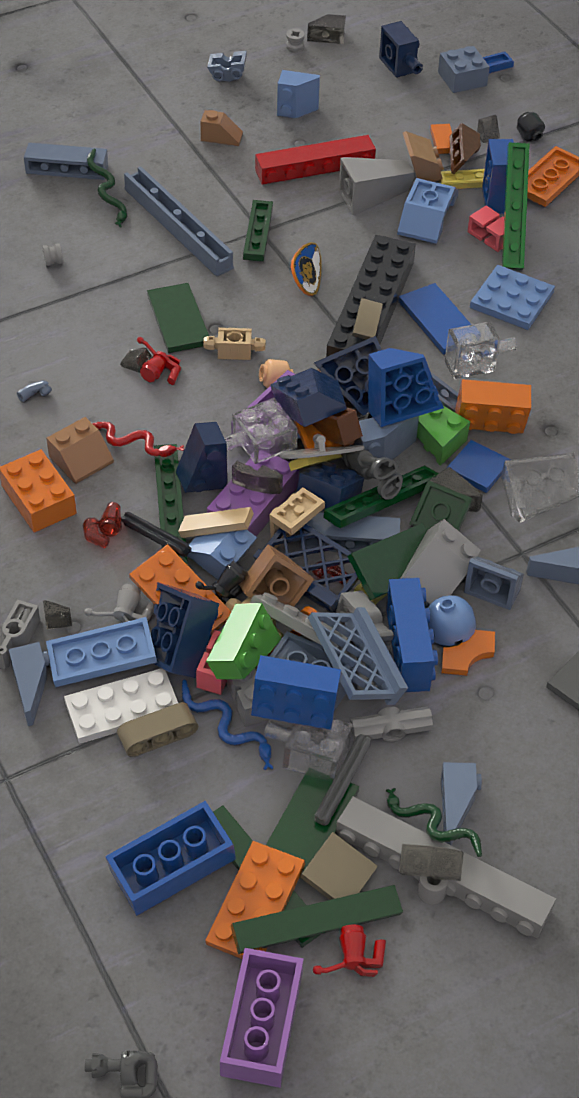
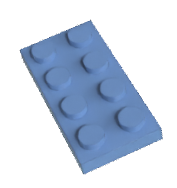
[46,617,157,687]

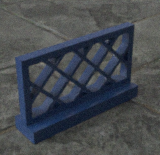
[253,524,359,613]

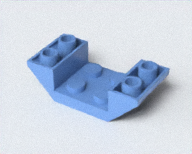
[397,178,459,244]

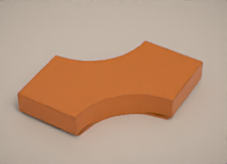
[441,630,495,676]

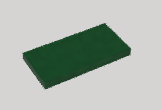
[147,283,209,353]
[347,523,427,601]
[266,765,359,874]

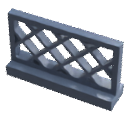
[308,607,408,705]

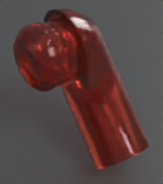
[312,561,349,584]

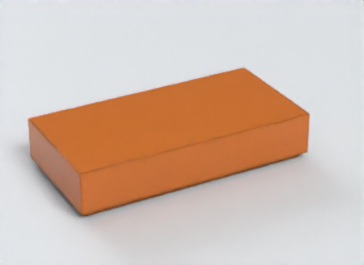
[430,124,452,154]

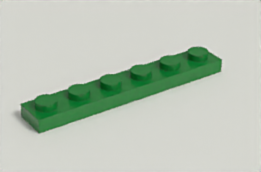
[502,142,530,270]

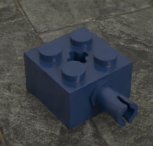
[379,21,423,78]
[296,461,364,511]

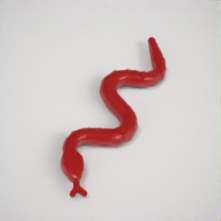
[92,421,184,457]

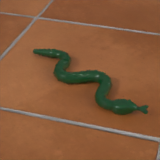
[87,148,127,227]
[386,788,482,857]

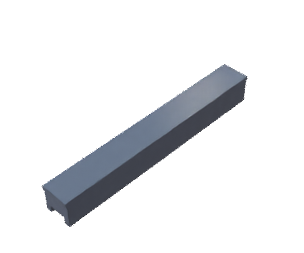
[124,166,234,277]

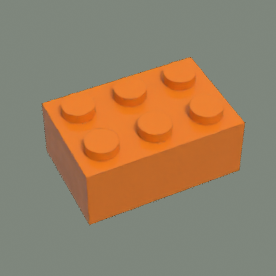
[456,379,531,434]
[0,449,77,533]

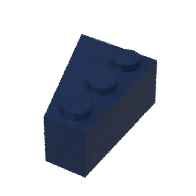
[176,422,228,493]

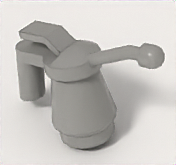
[84,584,154,622]

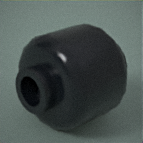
[516,112,545,141]

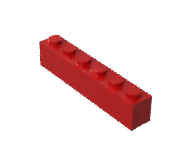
[255,135,376,185]

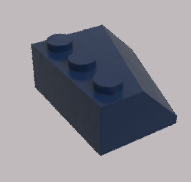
[313,336,382,416]
[270,368,347,427]
[151,582,219,678]

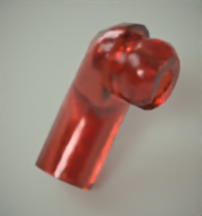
[83,517,110,548]

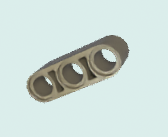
[117,702,199,757]

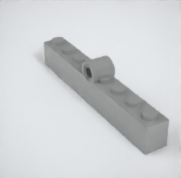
[336,796,556,939]

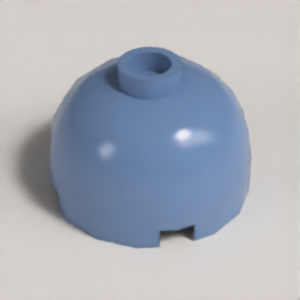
[428,595,476,646]

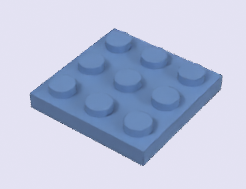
[470,265,555,330]

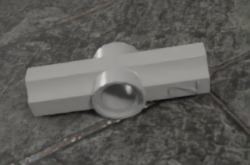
[350,706,433,742]

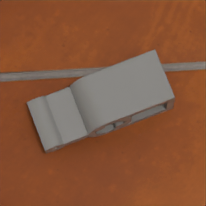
[336,590,394,642]
[0,600,41,669]

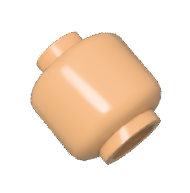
[259,359,293,388]

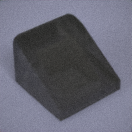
[477,115,500,143]
[120,348,153,373]
[43,600,72,629]

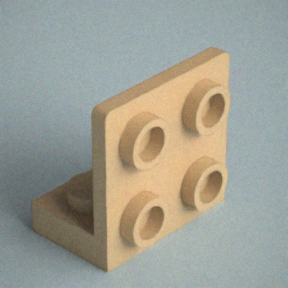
[269,488,325,549]

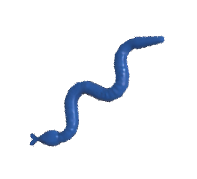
[182,679,273,770]

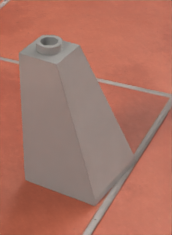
[339,157,416,215]

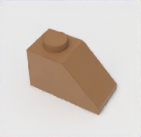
[200,110,243,146]

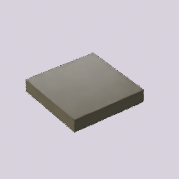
[300,832,378,900]

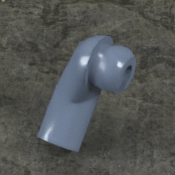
[17,380,52,402]

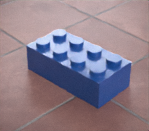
[386,578,438,693]
[105,801,236,916]

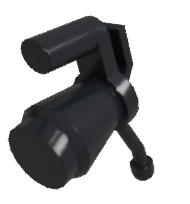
[195,560,248,604]

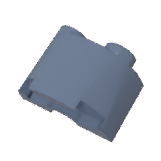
[207,51,247,81]

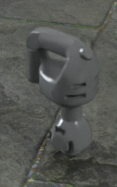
[85,1051,158,1098]

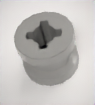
[286,29,304,52]
[43,243,63,266]

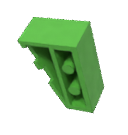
[416,406,470,466]
[206,603,282,679]

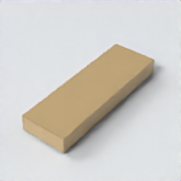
[178,507,254,538]

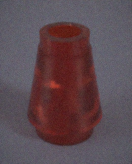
[98,502,122,537]

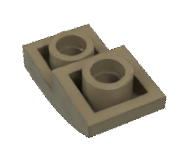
[352,298,383,340]

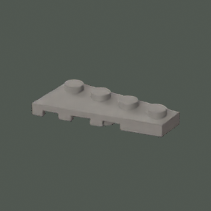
[250,593,355,650]

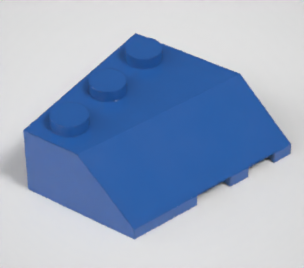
[368,348,444,427]

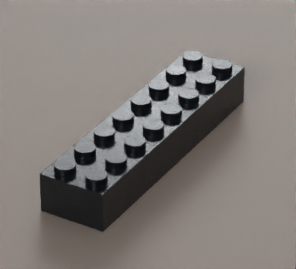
[326,234,416,357]

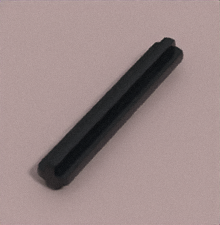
[121,512,192,557]

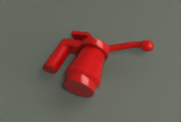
[137,337,181,385]
[313,924,386,977]

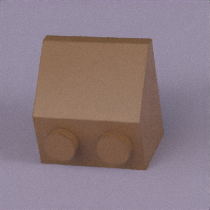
[403,131,444,182]
[46,417,114,484]
[239,544,314,607]

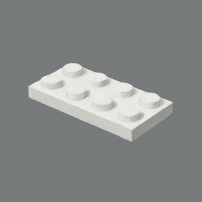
[64,668,178,744]

